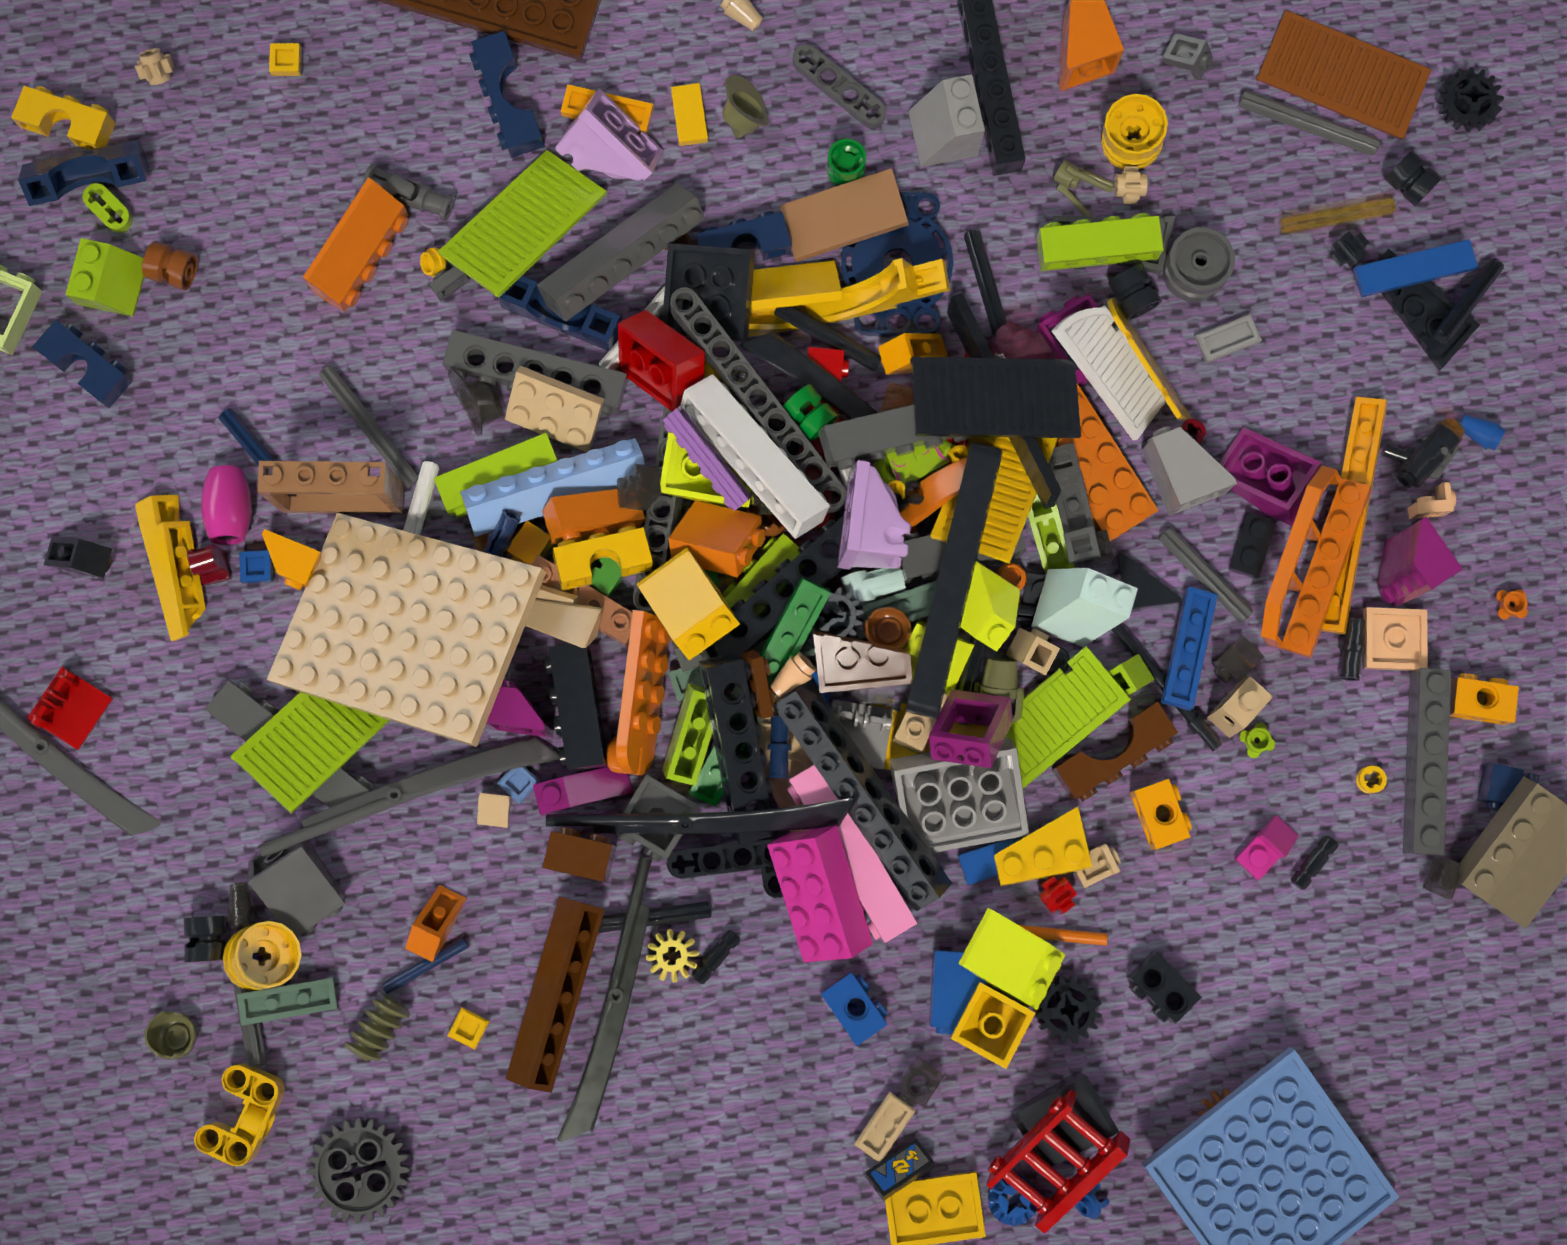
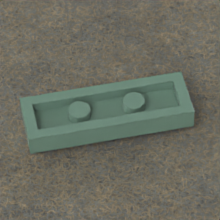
[237,978,337,1026]

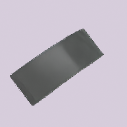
[1048,443,1101,564]

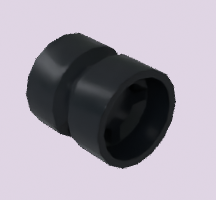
[1384,150,1443,207]
[1108,264,1162,320]
[184,916,226,962]

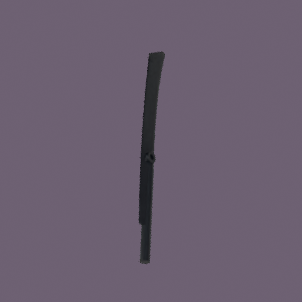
[740,332,942,480]
[546,797,855,834]

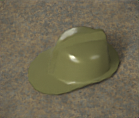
[722,75,769,138]

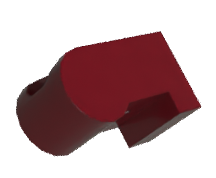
[187,544,232,586]

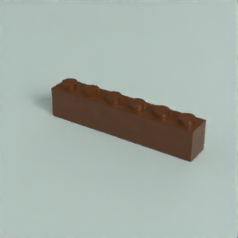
[506,896,605,1093]

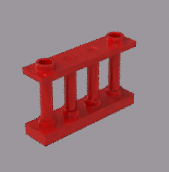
[986,1089,1131,1234]

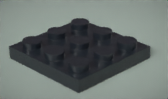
[662,243,755,341]

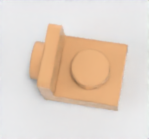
[1408,482,1456,519]

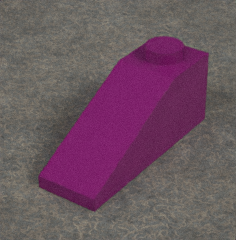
[533,767,633,816]

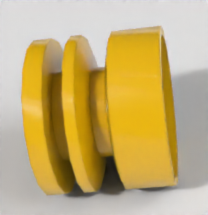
[1101,94,1168,170]
[223,921,301,991]

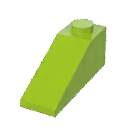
[1028,494,1075,574]

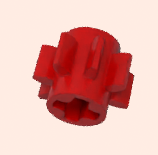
[1038,876,1077,914]

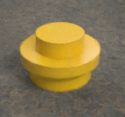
[420,247,447,277]

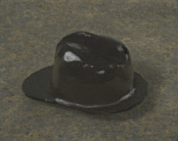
[448,368,503,436]

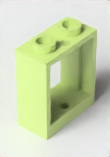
[0,265,43,355]

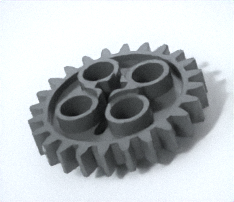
[306,1117,412,1224]

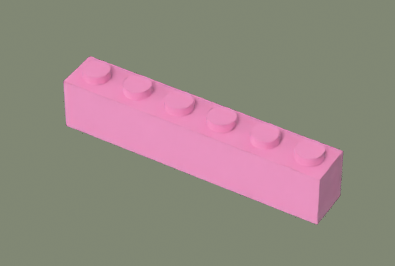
[787,765,917,943]

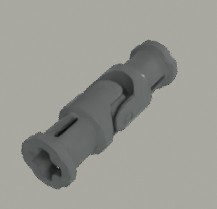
[363,163,455,221]

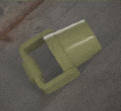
[974,657,1024,722]

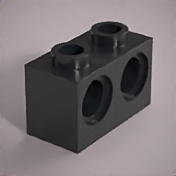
[1126,951,1202,1024]

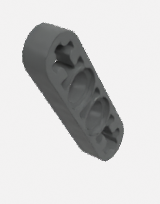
[793,44,886,129]

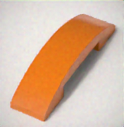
[900,458,967,537]

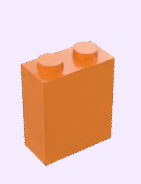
[668,501,765,577]

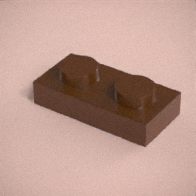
[742,650,775,719]

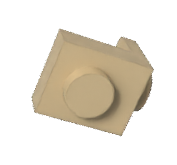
[1075,844,1121,888]

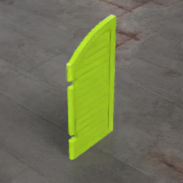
[1005,646,1132,790]

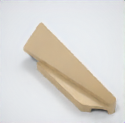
[525,585,602,648]

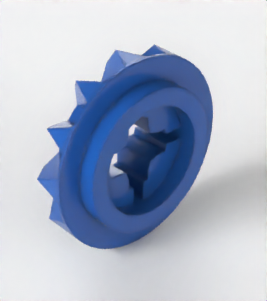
[988,1174,1037,1227]

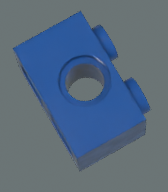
[820,972,888,1046]

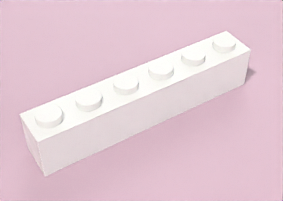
[680,374,830,539]

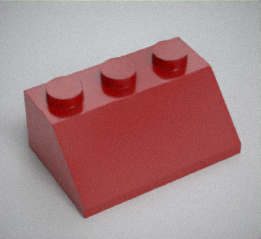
[618,310,705,412]

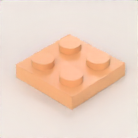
[1363,607,1428,671]

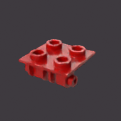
[27,666,113,750]

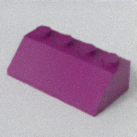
[1377,517,1463,608]

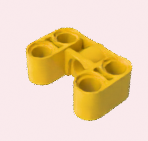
[194,1063,285,1167]

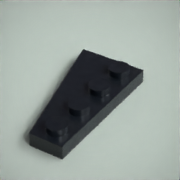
[1378,248,1480,371]

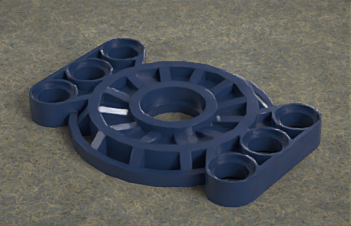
[841,192,954,336]

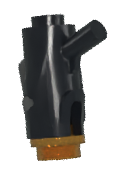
[1382,418,1465,488]

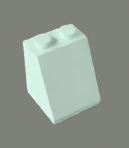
[1031,568,1138,647]

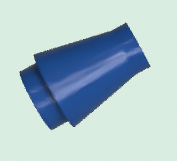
[1457,414,1506,451]

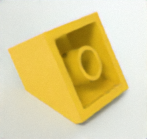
[950,982,1035,1069]

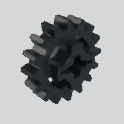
[1436,67,1504,133]
[805,587,866,649]
[1034,975,1102,1044]

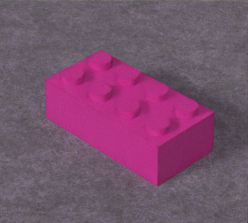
[767,825,873,963]

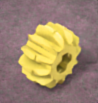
[646,929,699,983]

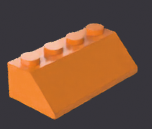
[303,177,409,312]

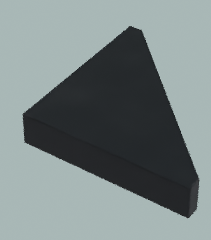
[1117,553,1181,609]

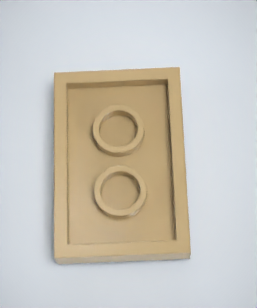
[505,366,605,452]

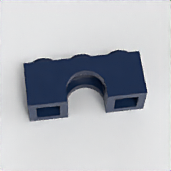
[696,211,792,261]
[32,320,133,408]

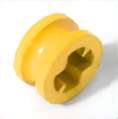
[1356,766,1387,794]

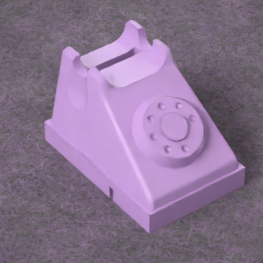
[555,88,664,181]
[837,460,911,570]

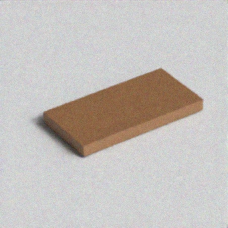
[779,168,909,262]

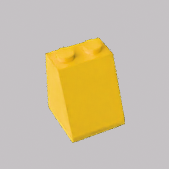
[637,548,740,661]

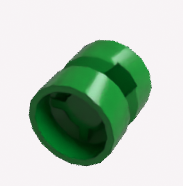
[827,138,866,186]
[783,384,839,442]

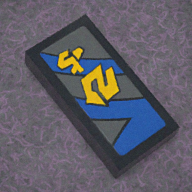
[865,1138,935,1201]

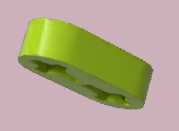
[82,183,133,233]

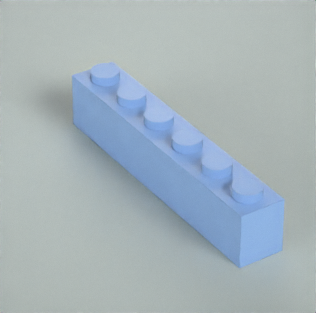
[460,438,649,537]

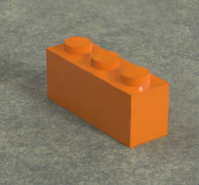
[542,487,645,544]

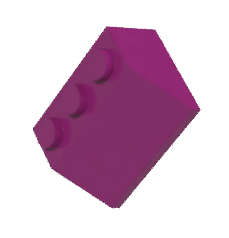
[486,681,554,738]

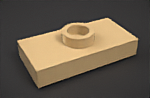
[854,1091,916,1163]

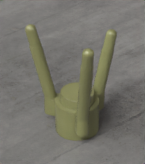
[1053,160,1114,218]

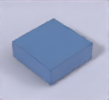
[497,767,541,804]

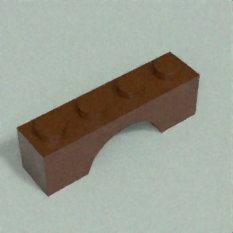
[1052,702,1178,802]

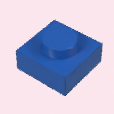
[239,550,273,584]

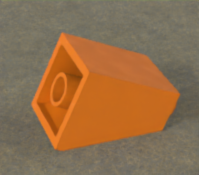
[1058,0,1124,92]

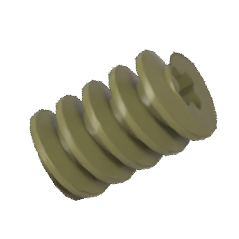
[343,991,411,1062]

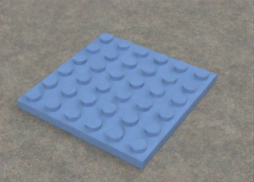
[1141,1047,1399,1245]

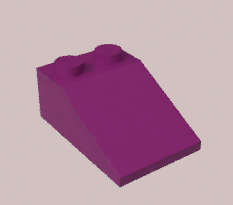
[1219,427,1322,526]

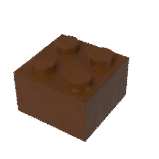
[542,827,617,883]

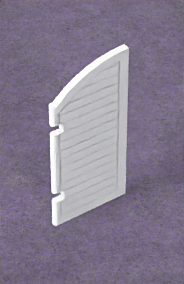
[1052,305,1166,441]

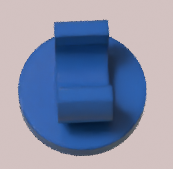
[1075,1184,1110,1219]

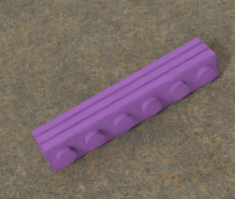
[663,406,752,511]

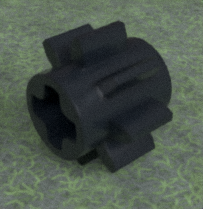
[1331,231,1370,268]

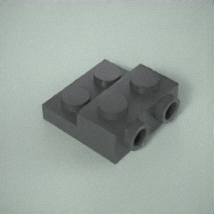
[617,774,700,862]

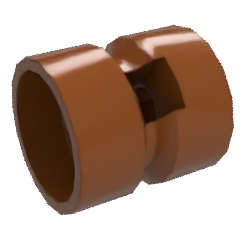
[142,241,198,291]

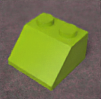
[65,238,145,317]

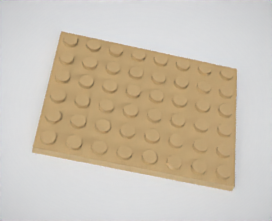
[267,513,546,747]

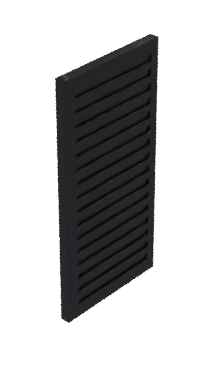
[910,357,1081,438]

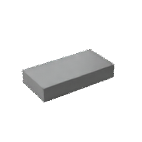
[1194,314,1262,364]

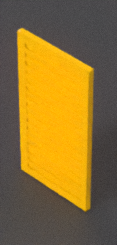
[931,437,1058,564]

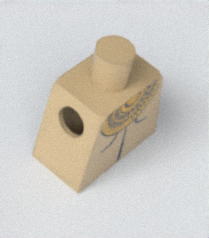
[1206,675,1273,738]

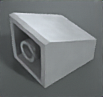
[908,74,985,167]
[1142,426,1237,516]

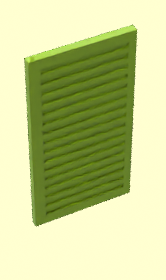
[438,150,607,298]
[231,692,391,814]

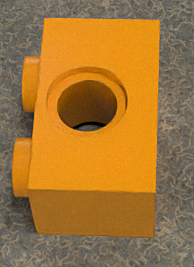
[1450,673,1519,725]
[1130,779,1192,850]

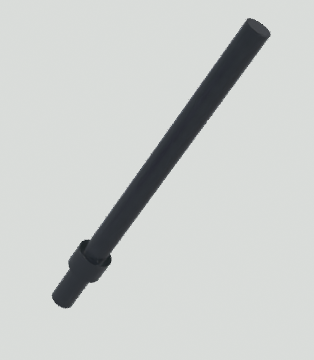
[1111,623,1222,752]

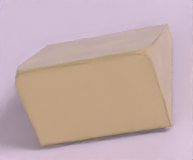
[477,793,512,828]

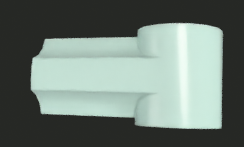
[840,567,906,606]

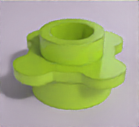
[1239,723,1275,758]

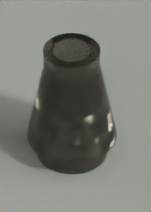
[226,882,258,930]

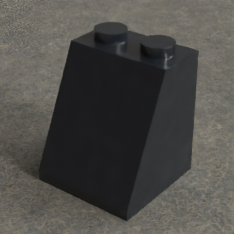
[1013,1071,1120,1167]

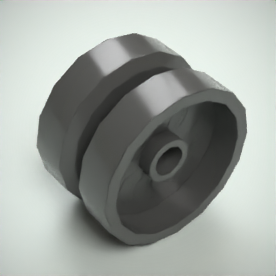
[1162,227,1235,302]

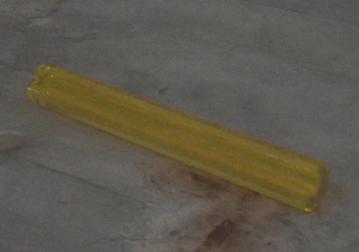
[1279,197,1396,234]

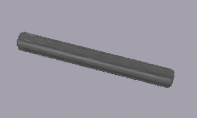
[1239,91,1380,156]
[319,365,419,488]

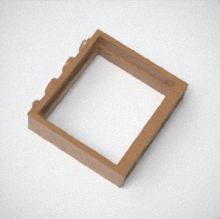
[257,461,404,514]

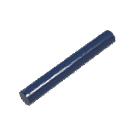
[381,937,469,994]

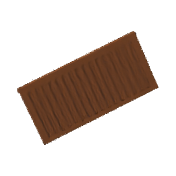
[1256,10,1432,140]

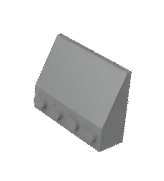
[889,737,1029,853]

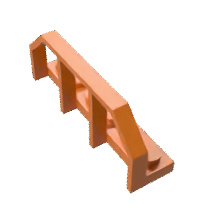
[1261,466,1372,658]

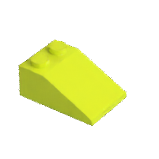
[658,432,752,510]
[958,908,1065,1010]

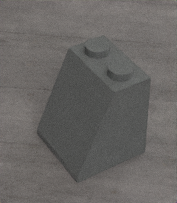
[248,828,345,937]

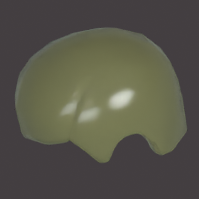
[144,1011,198,1060]

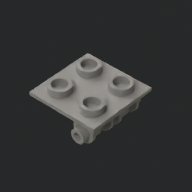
[831,699,893,770]

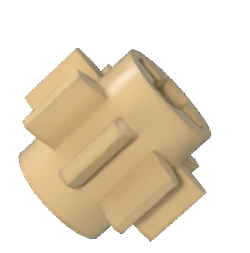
[135,48,175,85]
[1114,166,1147,204]

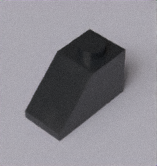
[44,536,112,578]

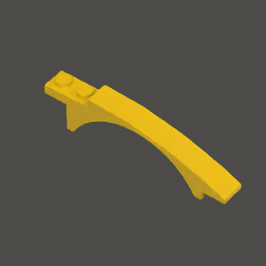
[748,258,950,337]

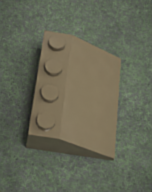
[1450,777,1567,929]

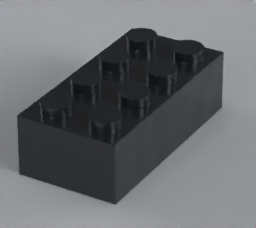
[545,643,608,774]

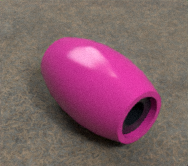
[201,465,252,545]

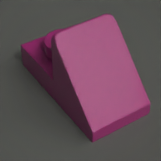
[1234,815,1298,880]

